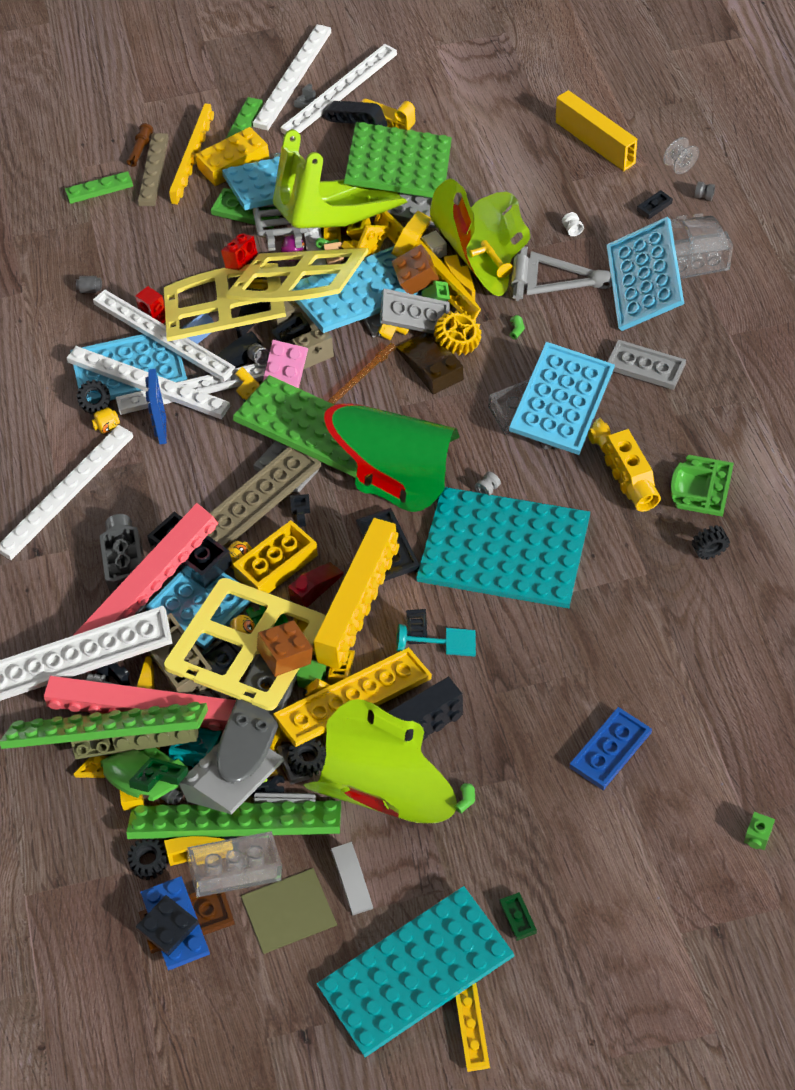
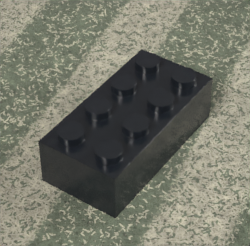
[147,511,232,589]
[387,676,463,741]

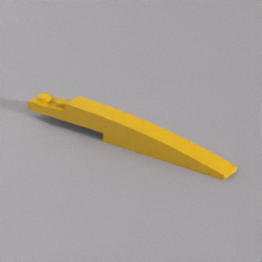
[373,211,481,319]

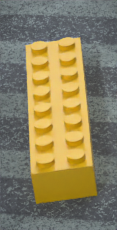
[314,518,399,669]

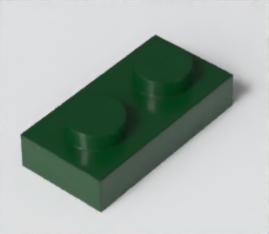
[499,892,537,941]

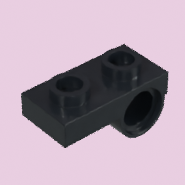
[94,662,130,686]

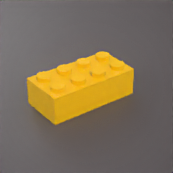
[195,127,270,186]
[233,520,318,593]

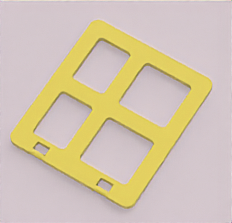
[164,578,326,710]

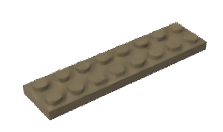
[208,447,321,548]

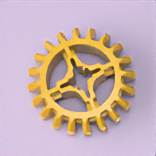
[434,310,482,356]

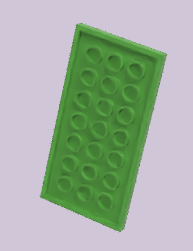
[233,375,368,478]

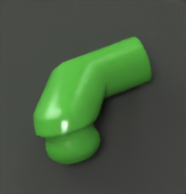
[315,238,339,250]
[510,315,525,340]
[454,783,475,814]

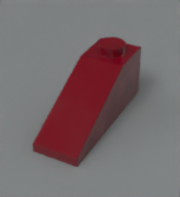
[288,562,344,608]

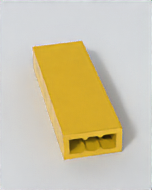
[556,90,637,171]

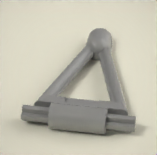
[511,246,612,301]

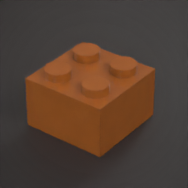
[391,244,439,294]
[257,620,313,677]

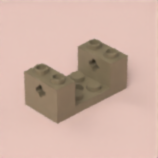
[269,301,334,370]
[144,613,212,695]

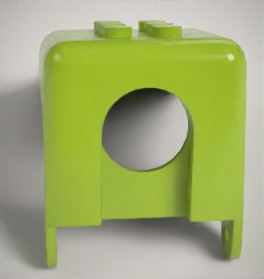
[273,129,408,229]

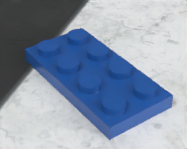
[145,369,167,444]
[569,707,652,791]
[140,876,210,971]

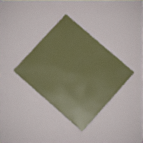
[241,868,337,954]

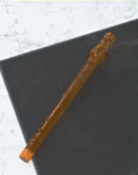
[327,343,396,404]

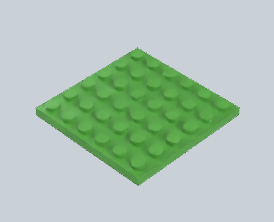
[344,122,452,198]

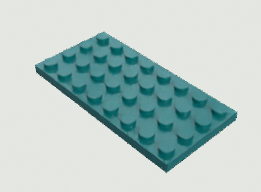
[316,886,514,1058]

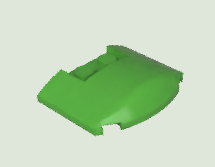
[671,455,734,517]
[100,748,189,801]

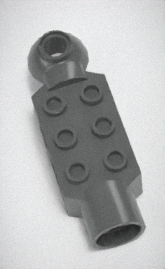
[99,514,146,615]

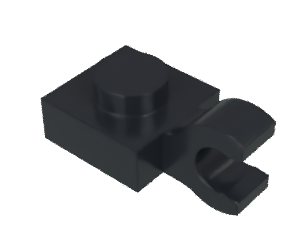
[290,494,310,527]
[250,775,285,796]

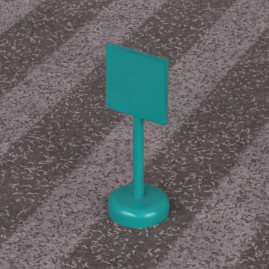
[396,624,476,657]

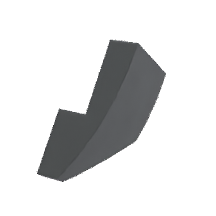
[294,84,316,109]

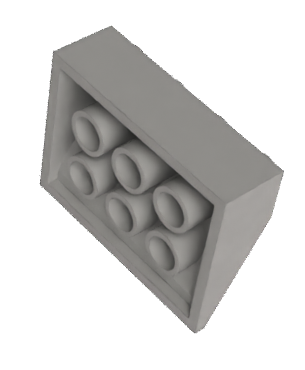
[179,743,284,815]

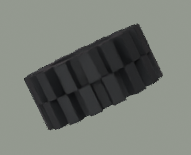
[77,380,110,414]
[692,525,730,560]
[288,738,326,777]
[127,839,168,880]

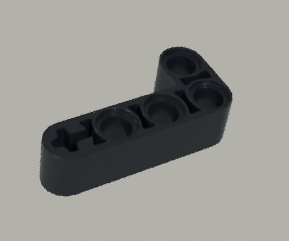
[323,101,387,127]

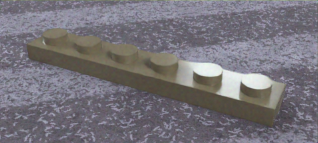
[138,133,169,206]

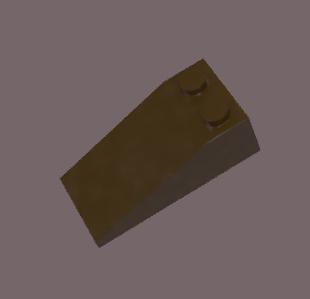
[396,333,464,395]

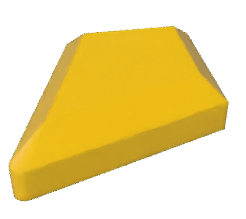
[74,755,108,778]

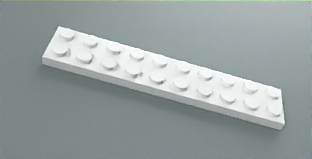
[0,606,172,701]

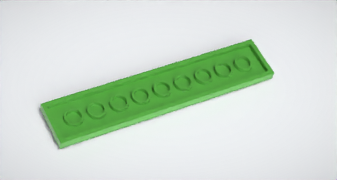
[0,702,208,749]
[127,800,342,839]

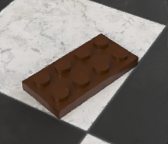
[138,883,235,954]

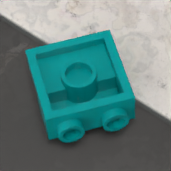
[169,728,221,768]

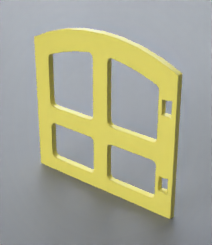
[226,248,369,302]
[164,263,286,341]

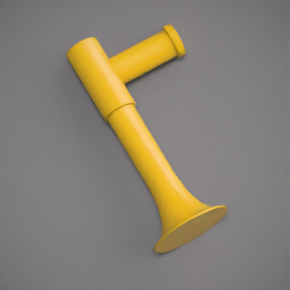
[469,240,513,278]

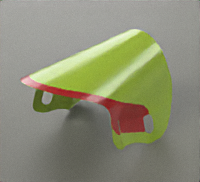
[430,178,530,296]
[304,699,457,823]

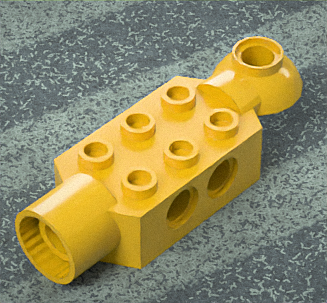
[588,418,661,512]

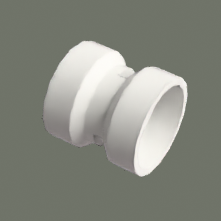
[562,212,584,236]

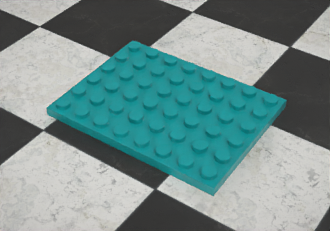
[417,487,590,609]

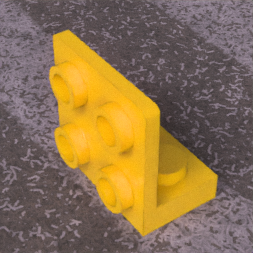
[341,225,389,257]

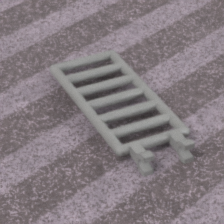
[252,204,308,251]

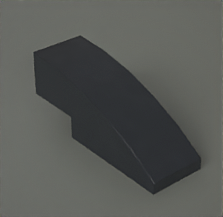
[217,331,261,368]

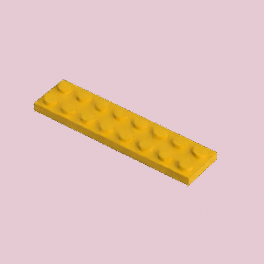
[273,647,432,747]

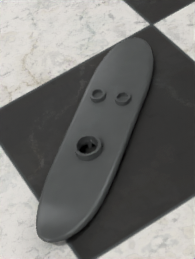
[217,654,298,784]

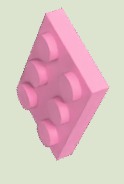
[263,340,308,388]

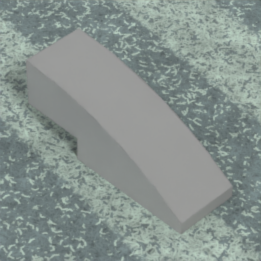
[331,842,373,915]

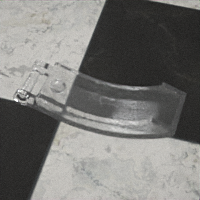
[670,213,729,255]

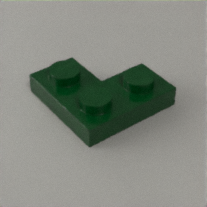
[129,757,188,792]

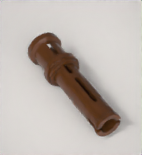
[127,123,153,167]

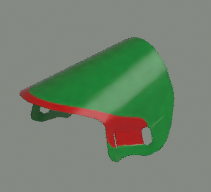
[324,403,460,512]

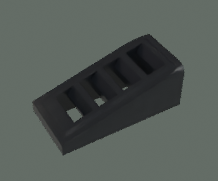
[271,312,312,342]
[406,609,427,645]

